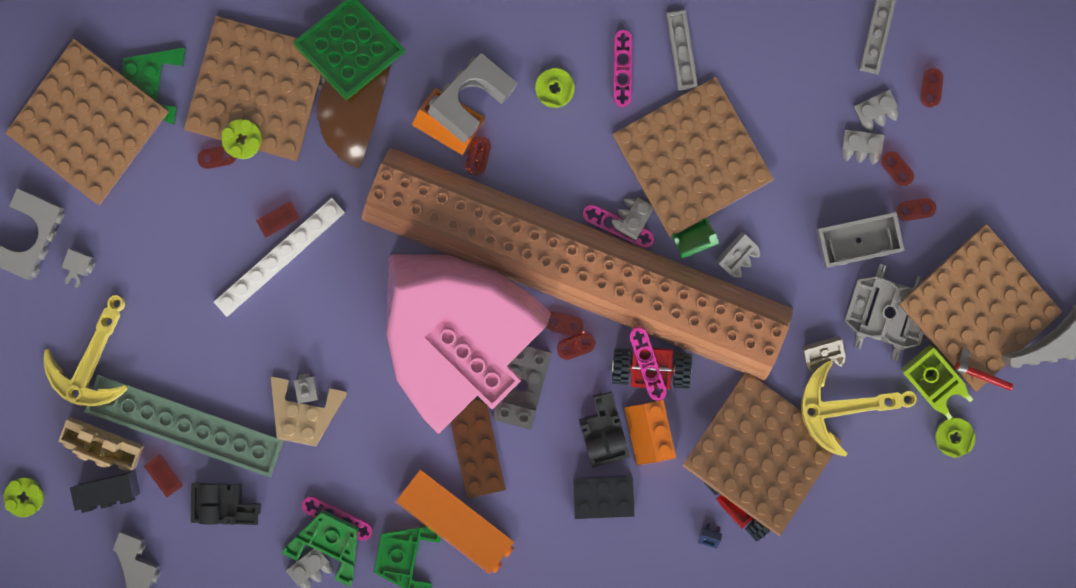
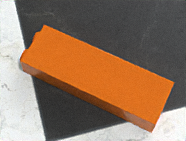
[395,470,514,574]

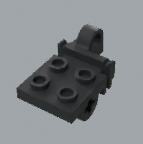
[579,391,630,468]
[191,483,261,525]

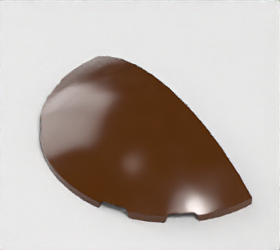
[317,65,391,169]

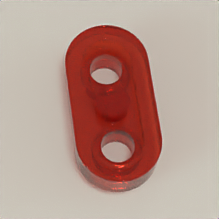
[920,68,943,108]
[465,136,491,176]
[197,146,237,169]
[881,151,914,187]
[896,198,936,221]
[546,312,583,336]
[557,332,596,360]

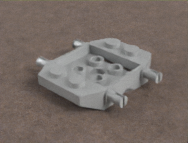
[844,264,925,361]

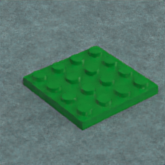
[293,0,406,101]

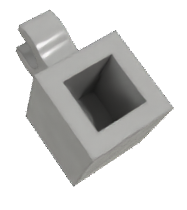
[62,249,95,288]
[294,373,319,404]

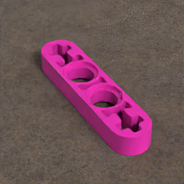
[613,30,632,108]
[583,205,654,248]
[629,326,667,401]
[302,496,373,541]

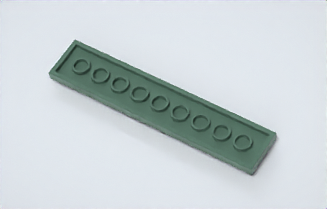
[85,375,284,478]

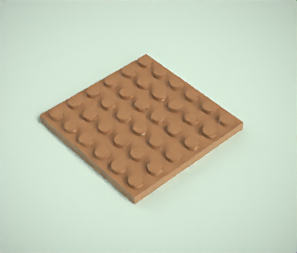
[184,16,322,162]
[5,39,169,205]
[612,77,774,238]
[898,224,1062,392]
[682,372,842,536]

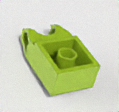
[900,344,973,420]

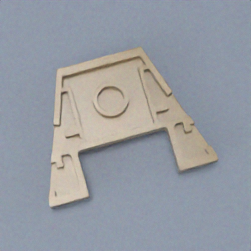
[271,377,347,447]

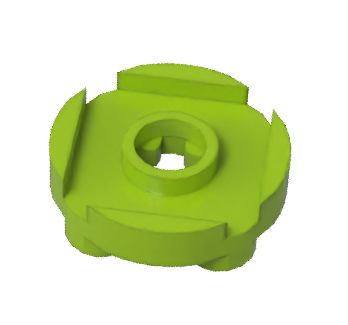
[535,68,575,108]
[222,119,262,159]
[935,418,976,458]
[3,477,44,517]

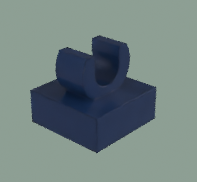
[698,523,722,549]

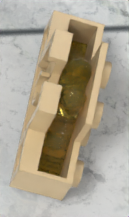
[58,417,144,471]

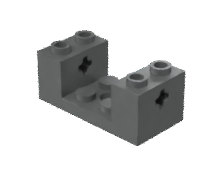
[493,346,551,430]

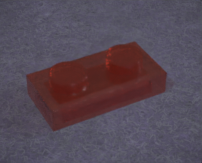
[256,201,301,238]
[144,454,184,498]

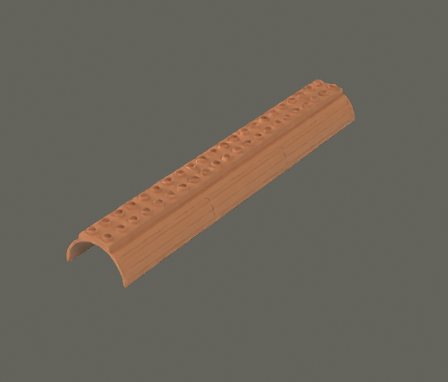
[362,147,793,381]

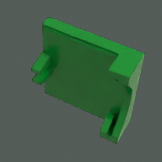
[672,218,719,258]

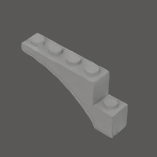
[1002,305,1076,368]
[112,530,161,588]

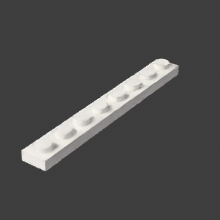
[214,198,345,317]

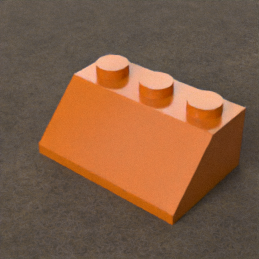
[412,88,485,155]
[624,399,676,465]

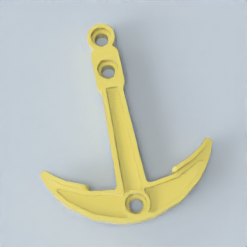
[44,295,128,407]
[801,360,917,457]

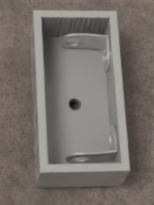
[816,212,905,268]

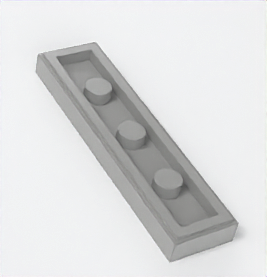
[859,0,896,75]
[666,9,698,91]

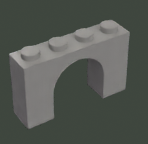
[428,53,517,143]
[0,188,65,280]

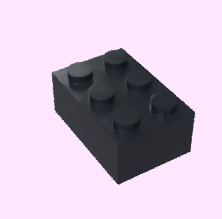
[70,471,140,513]
[573,475,635,519]

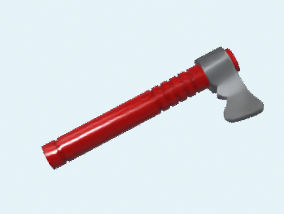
[954,348,1013,391]

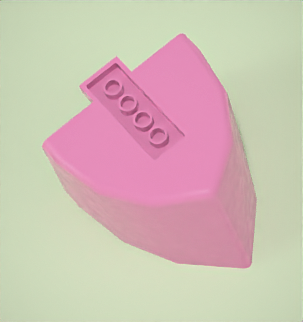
[386,254,551,434]

